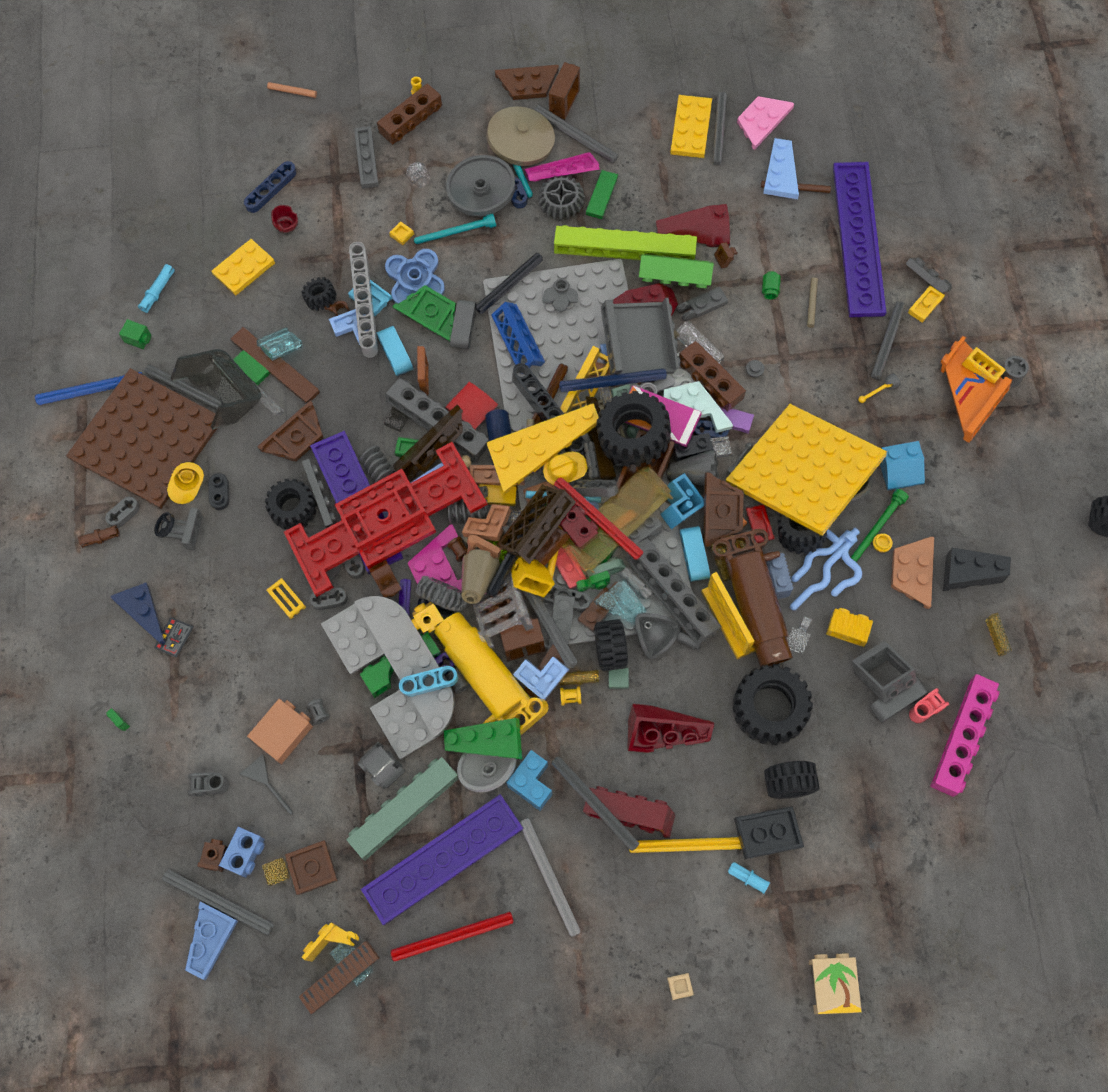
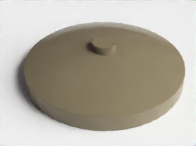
[487,106,555,166]

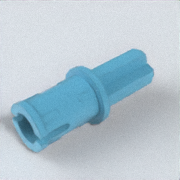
[728,862,770,894]

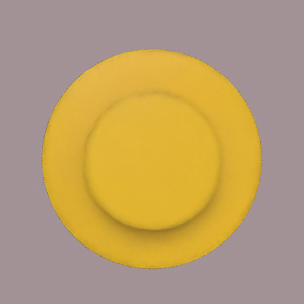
[873,534,893,552]

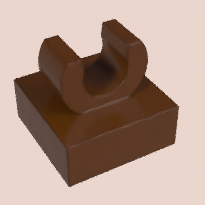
[714,242,738,269]

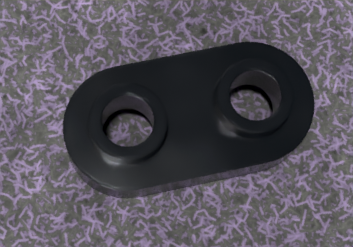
[208,473,230,510]

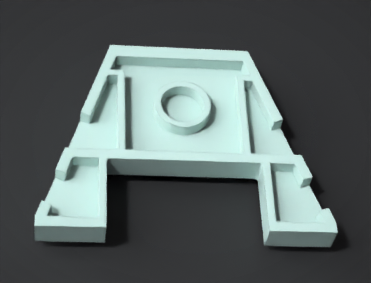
[663,381,733,433]

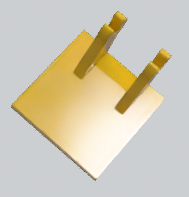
[302,923,359,962]

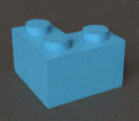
[660,473,704,530]
[507,750,552,811]

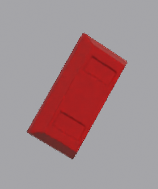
[746,504,774,543]

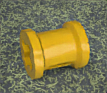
[560,686,581,706]

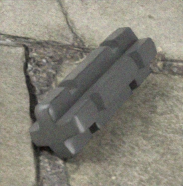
[584,442,600,479]

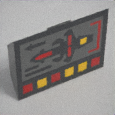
[154,617,194,658]

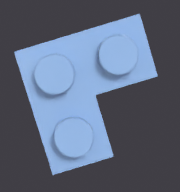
[329,309,370,345]
[513,657,570,700]

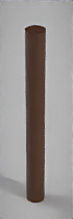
[761,180,831,193]

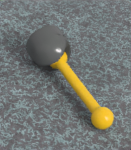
[858,373,901,403]

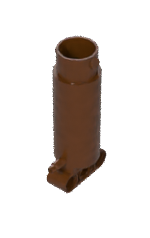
[712,529,793,667]

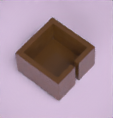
[499,618,545,662]

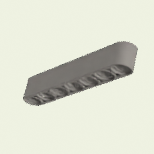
[349,242,378,358]

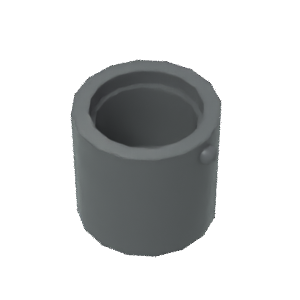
[1000,356,1029,387]

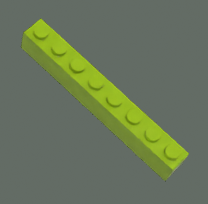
[554,225,697,260]

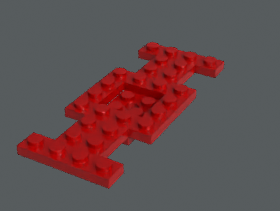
[284,442,488,597]

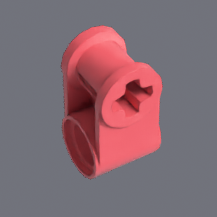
[909,688,950,723]

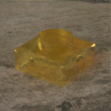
[262,857,289,886]

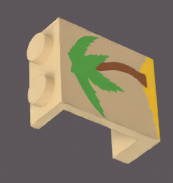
[809,954,862,1014]

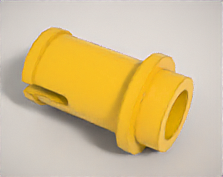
[411,76,422,95]

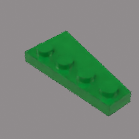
[444,718,522,760]

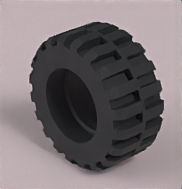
[596,391,671,467]
[733,664,813,745]

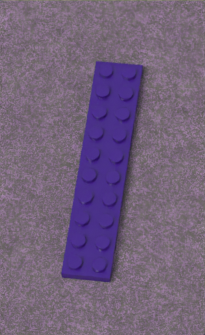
[833,162,887,317]

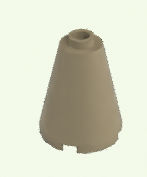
[461,549,500,604]

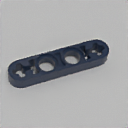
[244,161,297,213]

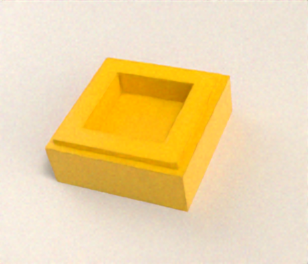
[389,221,414,245]

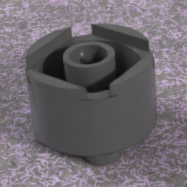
[358,741,406,789]

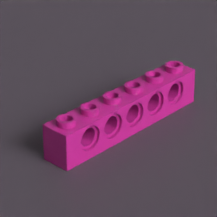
[930,674,1000,797]

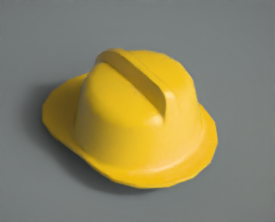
[543,451,587,485]
[167,462,204,504]

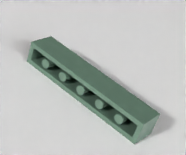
[346,757,459,861]

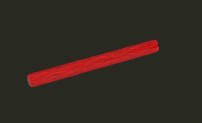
[554,477,643,560]
[391,912,514,961]

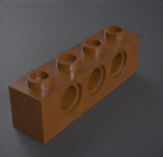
[377,83,442,145]
[679,341,746,412]

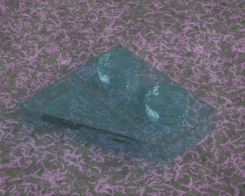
[594,579,647,623]

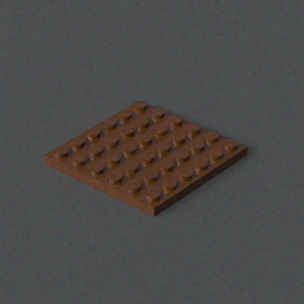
[66,368,223,509]

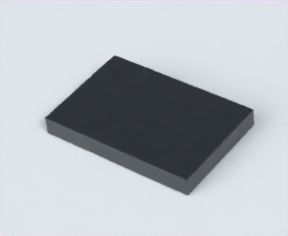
[734,806,804,860]

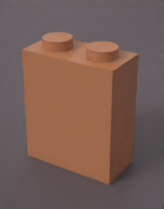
[247,699,313,764]

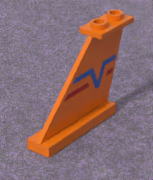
[941,336,1012,443]

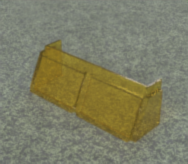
[561,467,673,574]

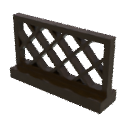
[496,484,576,564]

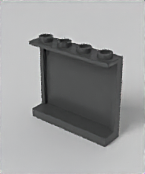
[601,298,680,375]

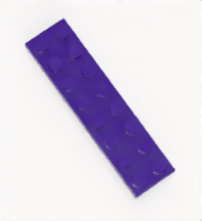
[310,431,404,574]
[361,794,523,926]

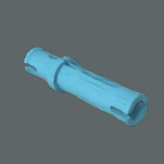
[138,264,175,313]

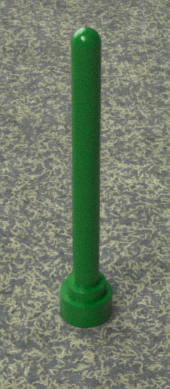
[850,489,909,562]

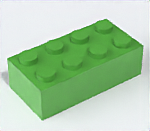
[639,254,714,288]

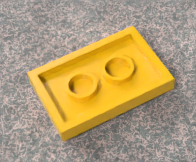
[211,239,275,296]

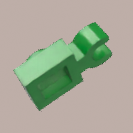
[576,571,610,592]

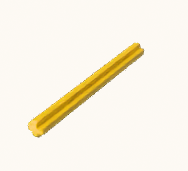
[629,837,742,853]

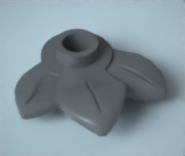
[542,278,578,312]

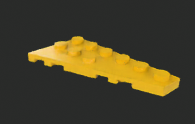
[486,404,599,494]

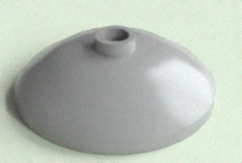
[457,753,516,792]

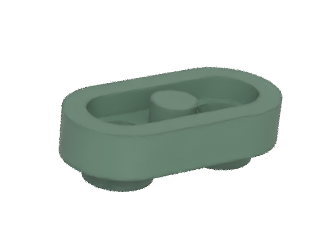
[586,557,626,578]

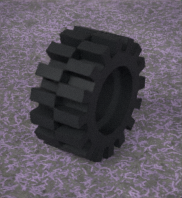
[301,277,337,311]

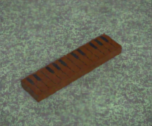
[299,941,380,1014]

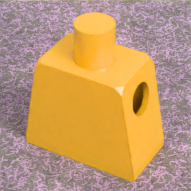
[511,557,555,597]

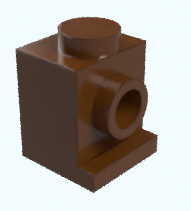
[197,839,228,872]

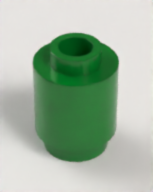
[762,271,781,300]

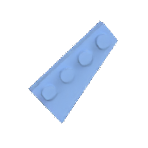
[763,138,799,199]

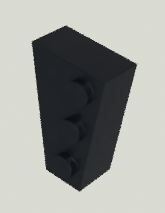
[943,548,1011,591]

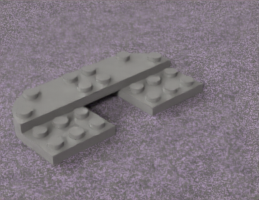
[321,596,455,760]

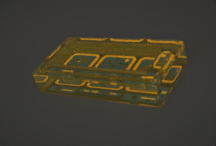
[986,613,1012,657]

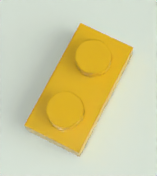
[908,285,945,323]

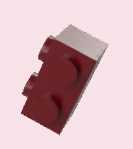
[559,504,599,551]

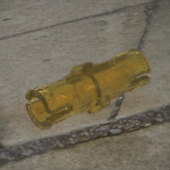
[559,670,599,686]

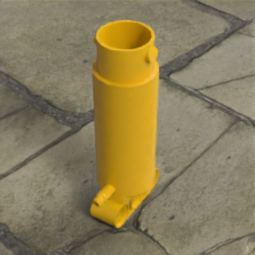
[434,612,549,735]

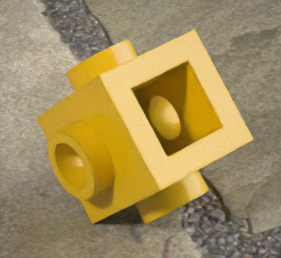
[411,602,443,633]

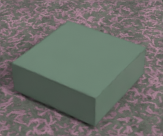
[609,668,629,689]

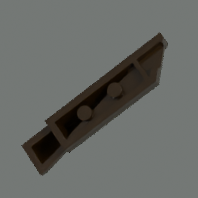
[585,396,617,480]
[393,405,463,483]

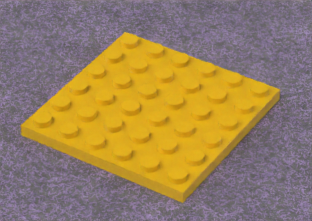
[726,404,887,536]

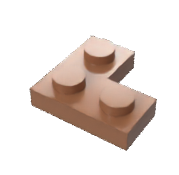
[462,504,511,542]

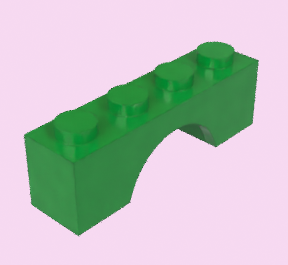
[360,632,441,698]

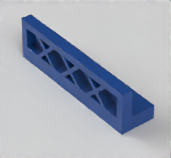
[491,302,545,374]

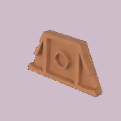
[891,537,934,609]

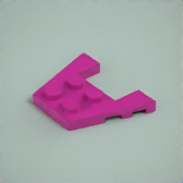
[408,524,462,591]

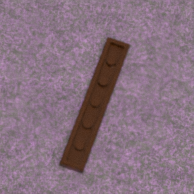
[230,327,320,404]

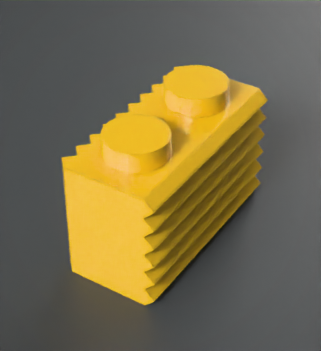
[826,608,873,647]

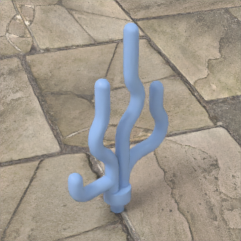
[790,528,862,611]

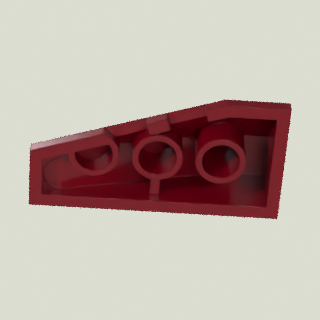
[656,204,730,247]
[627,704,715,753]

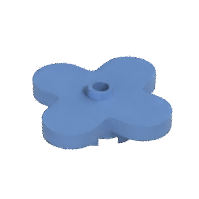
[385,249,445,304]

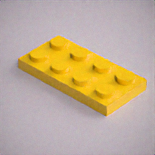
[670,95,712,158]

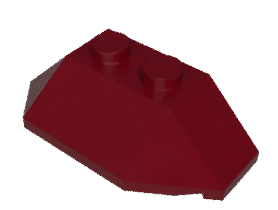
[613,283,678,317]

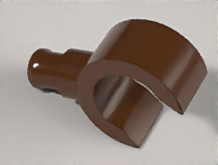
[324,301,350,317]

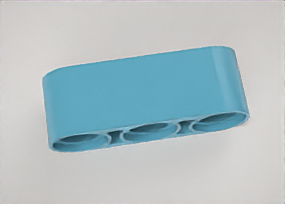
[376,326,414,376]
[680,526,710,582]
[399,666,458,697]

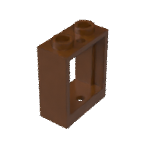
[549,62,580,120]

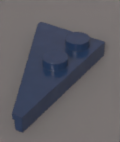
[111,583,166,644]

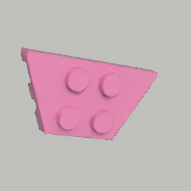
[737,96,794,150]

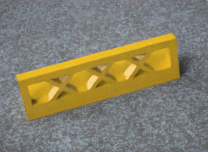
[560,346,609,414]

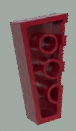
[583,786,675,839]

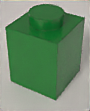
[119,319,151,349]

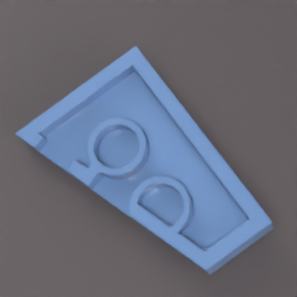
[185,901,238,980]

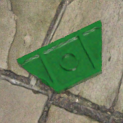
[392,285,456,342]

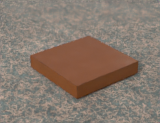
[417,346,429,396]

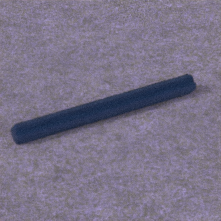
[559,368,667,392]

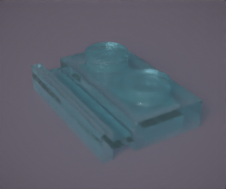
[257,327,302,361]

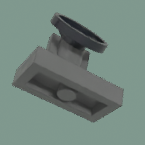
[154,507,203,550]

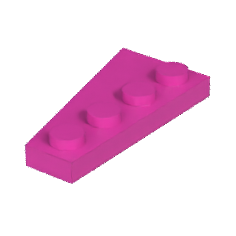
[525,152,599,182]

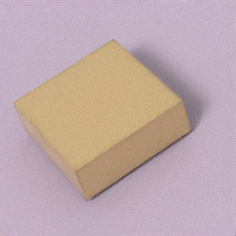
[667,973,694,1000]

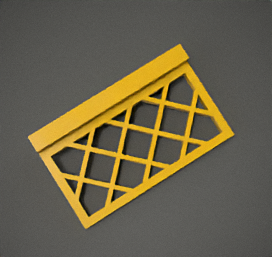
[701,572,755,660]

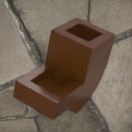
[369,560,402,598]

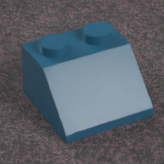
[880,441,925,491]

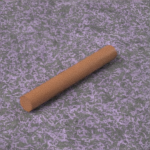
[267,82,317,98]

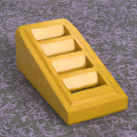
[962,347,1005,383]

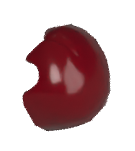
[271,205,298,233]

